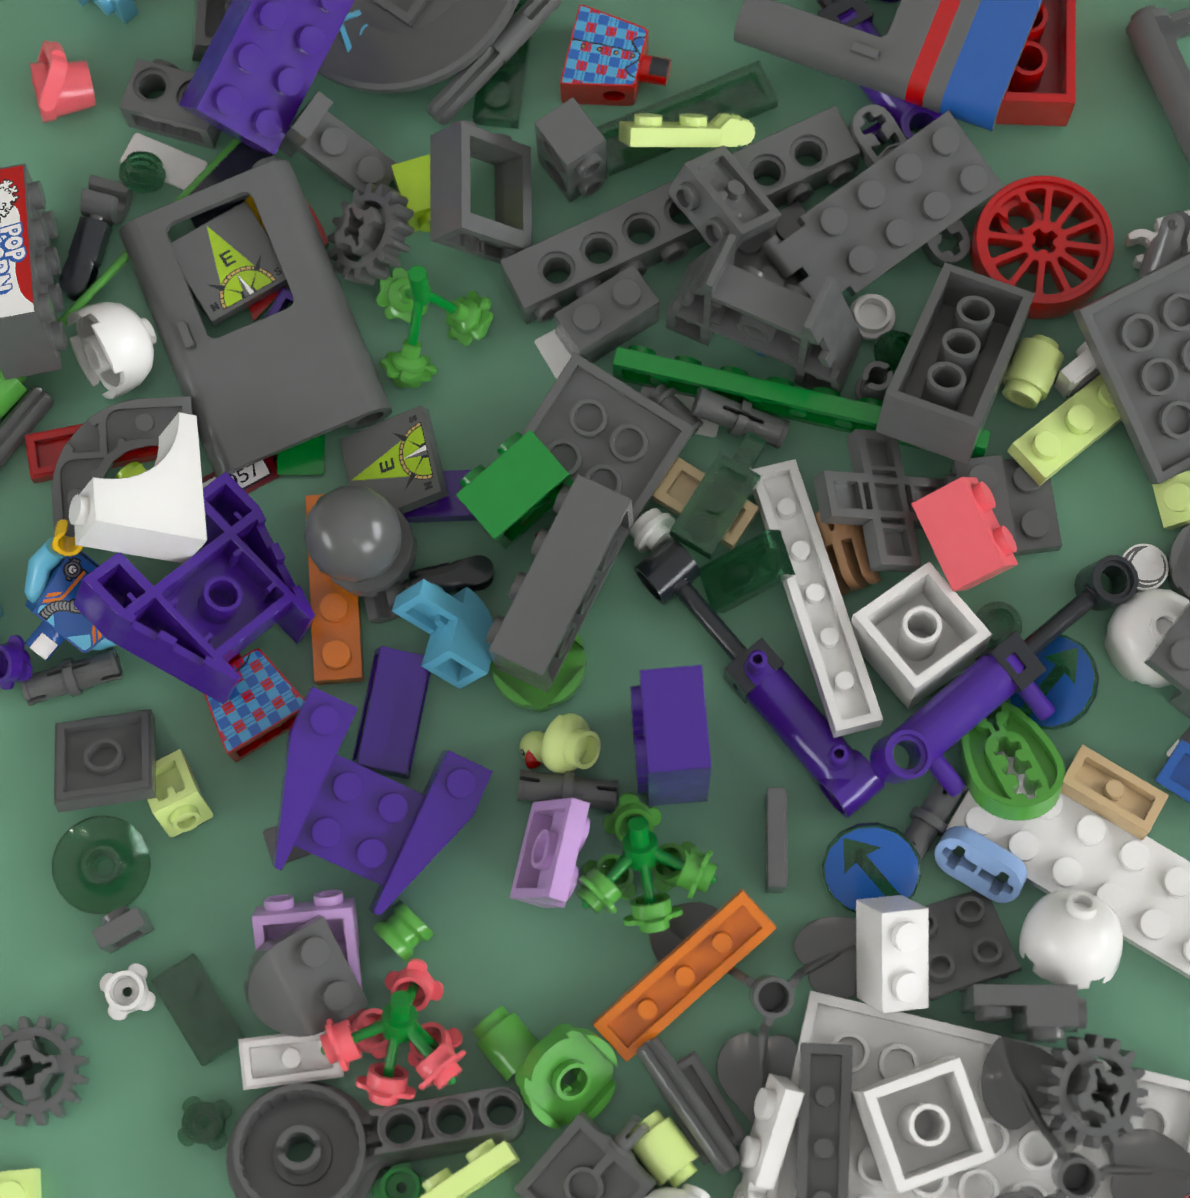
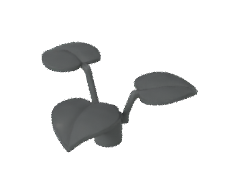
[649,902,857,1124]
[981,1036,1190,1198]

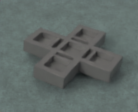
[814,429,945,573]

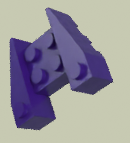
[73,472,315,704]
[272,687,493,915]

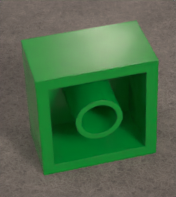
[456,429,574,549]

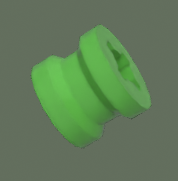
[372,899,435,963]

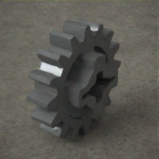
[327,183,415,286]
[0,1016,90,1127]
[1036,1033,1148,1149]

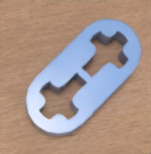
[934,826,1027,903]

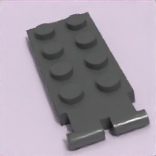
[761,110,1004,300]

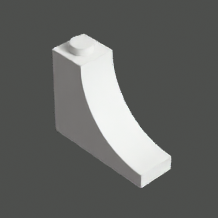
[69,412,207,563]

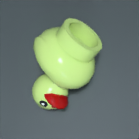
[519,713,601,774]

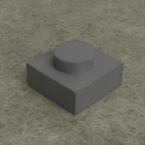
[92,906,155,954]

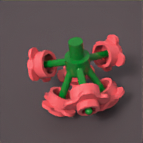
[320,959,466,1106]

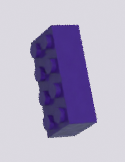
[179,0,354,155]
[630,665,712,806]

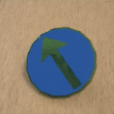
[1008,635,1099,731]
[822,822,921,913]

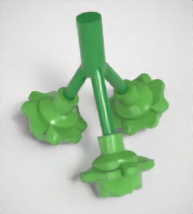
[375,265,493,389]

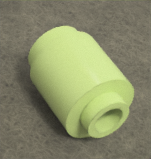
[1002,335,1064,409]
[630,1109,700,1188]

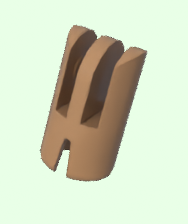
[814,511,881,596]

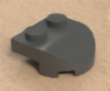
[244,915,369,1037]

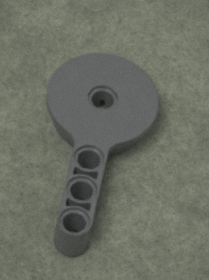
[226,1081,525,1198]

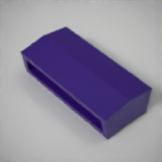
[352,646,431,779]

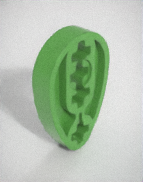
[960,701,1065,821]

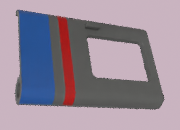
[734,0,1046,131]

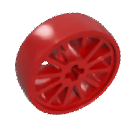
[970,175,1114,320]

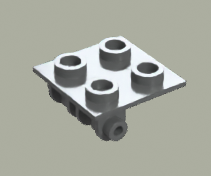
[925,890,1021,1001]

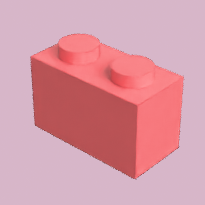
[911,477,1018,592]

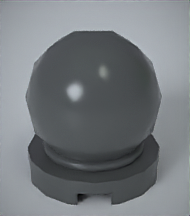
[304,486,418,597]

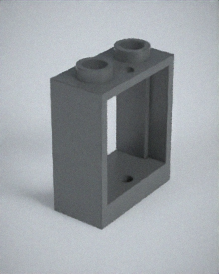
[430,120,532,264]

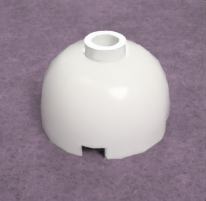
[68,302,157,399]
[1105,588,1189,688]
[1019,889,1123,989]

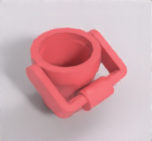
[29,40,96,123]

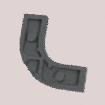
[52,396,193,537]

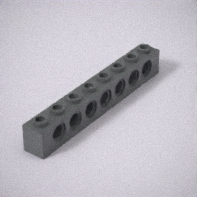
[500,106,861,325]

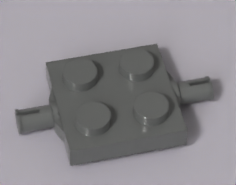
[513,1111,658,1198]

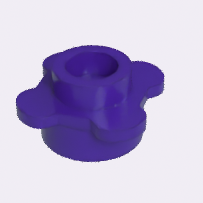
[0,635,32,690]

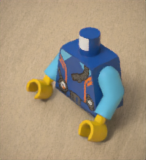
[24,519,116,661]

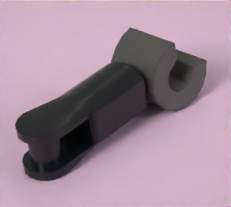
[59,175,133,302]
[363,555,493,624]

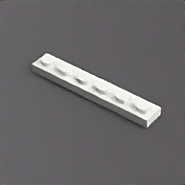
[748,459,883,738]

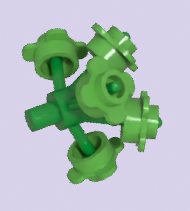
[576,792,718,933]

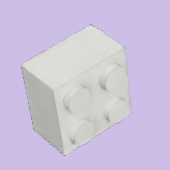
[851,562,992,710]
[851,1057,996,1194]

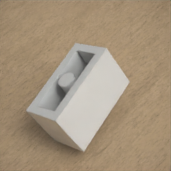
[856,895,929,1013]

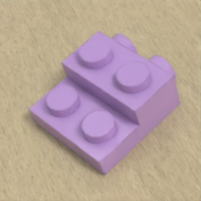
[510,798,590,908]
[252,890,363,991]

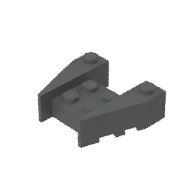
[666,233,863,393]

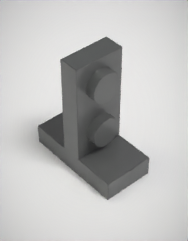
[278,91,397,192]

